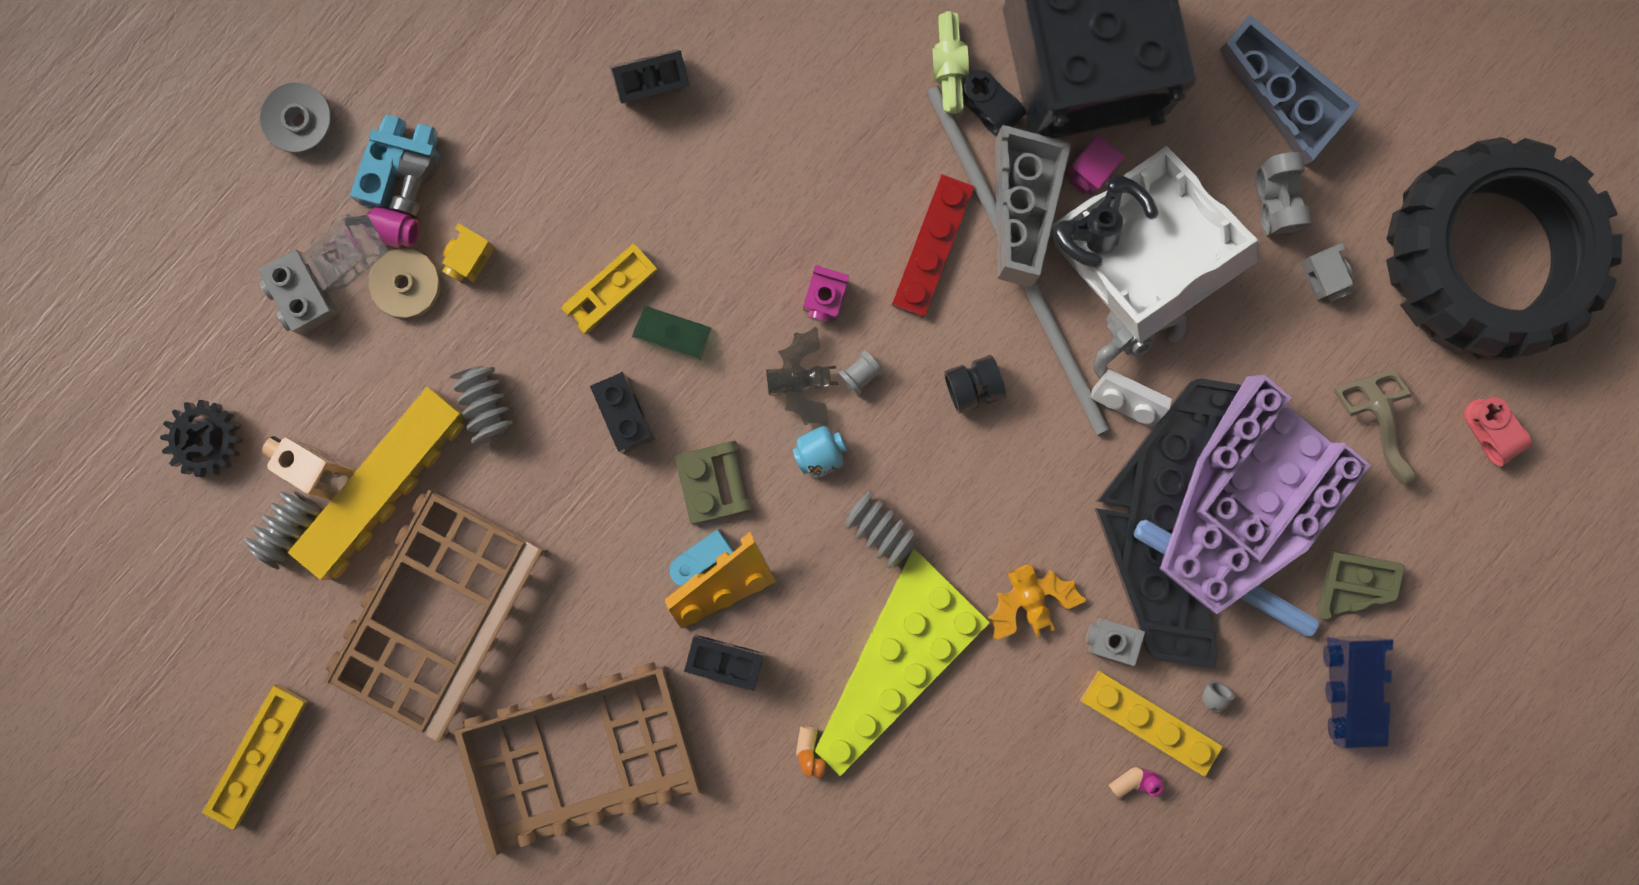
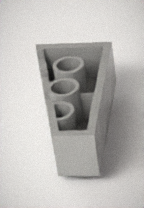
[995,125,1071,288]

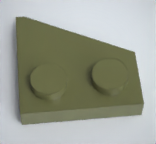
[1316,550,1405,620]

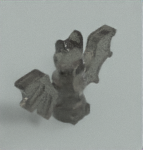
[766,327,838,426]

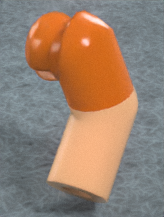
[796,726,826,779]

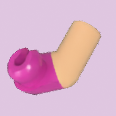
[1108,767,1165,800]

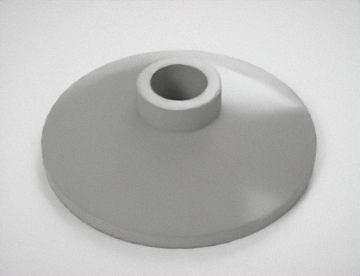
[260,83,331,153]

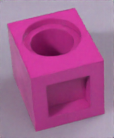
[1066,135,1125,196]

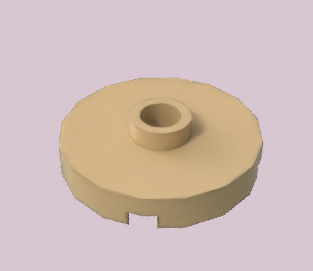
[368,248,441,319]

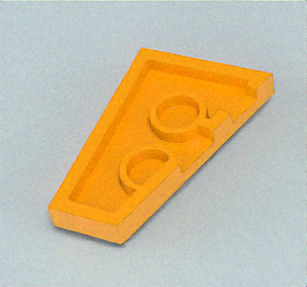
[665,532,776,629]

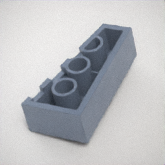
[1219,15,1360,165]

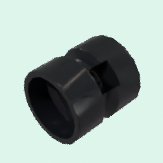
[944,355,1006,414]

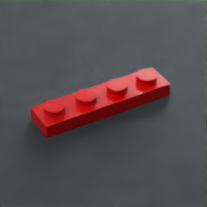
[891,174,974,318]

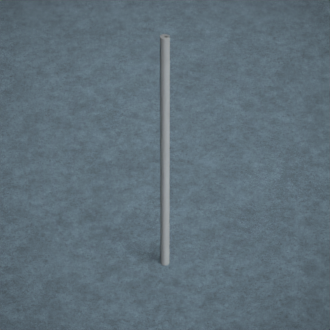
[926,85,1109,435]

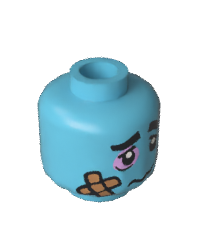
[793,426,848,478]

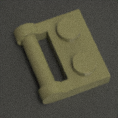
[674,440,753,524]

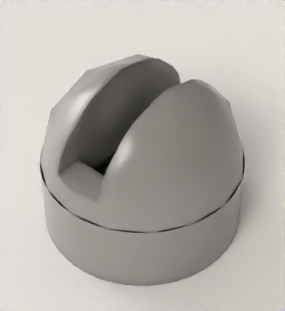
[1202,681,1235,712]

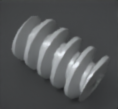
[450,366,513,444]
[844,490,921,569]
[243,491,322,570]

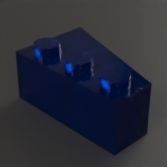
[1323,635,1394,748]

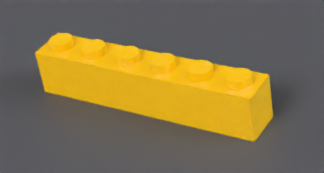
[288,387,465,580]

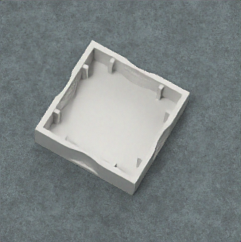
[1051,146,1258,343]

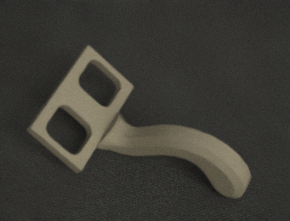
[1334,369,1415,485]

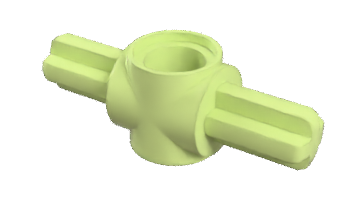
[933,11,969,114]

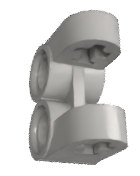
[1256,152,1312,235]

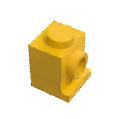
[442,223,495,283]

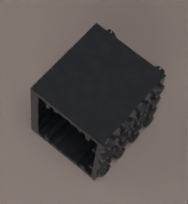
[1003,0,1196,139]

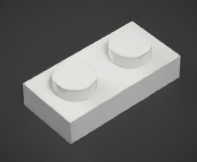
[1090,369,1172,428]

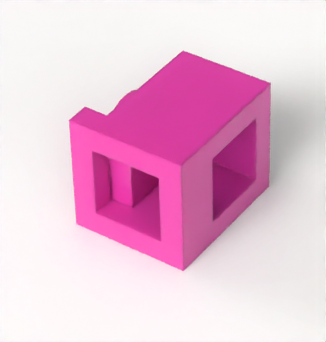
[803,265,849,323]

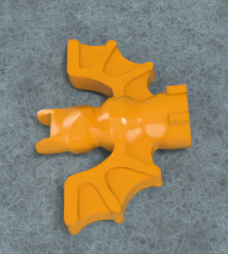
[989,564,1086,640]

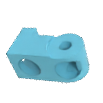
[669,529,735,586]

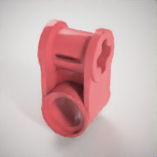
[1464,397,1532,467]

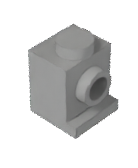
[1300,243,1353,302]
[1085,617,1145,666]

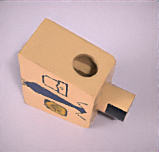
[262,436,355,500]

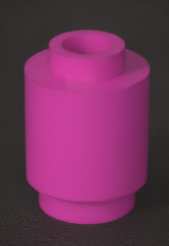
[363,206,420,249]

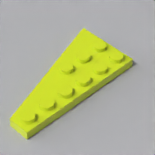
[815,548,990,776]

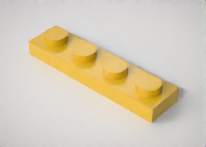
[1080,671,1223,777]
[202,684,308,830]

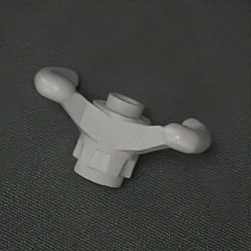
[1094,311,1188,379]

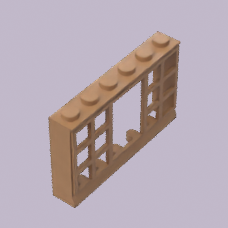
[324,490,548,743]
[453,662,701,858]

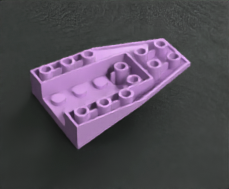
[1160,375,1371,614]

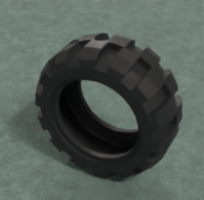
[1386,137,1622,360]

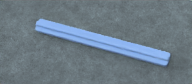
[1134,520,1319,636]

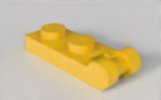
[561,243,658,335]

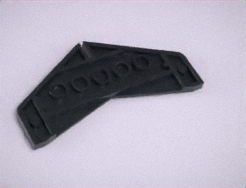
[1095,379,1241,669]

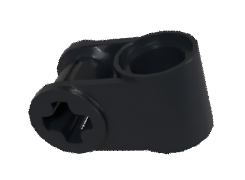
[963,70,1026,137]

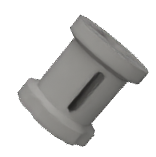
[837,350,885,396]

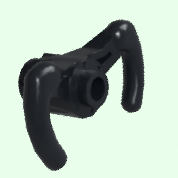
[1054,175,1159,268]

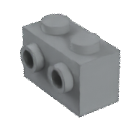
[258,249,339,336]

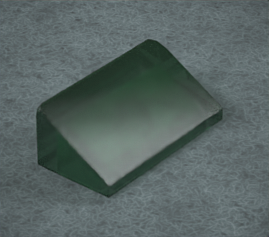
[632,306,711,361]

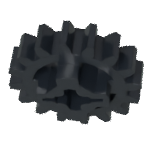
[160,400,243,477]

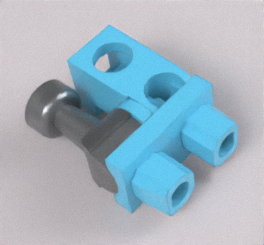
[349,114,440,218]

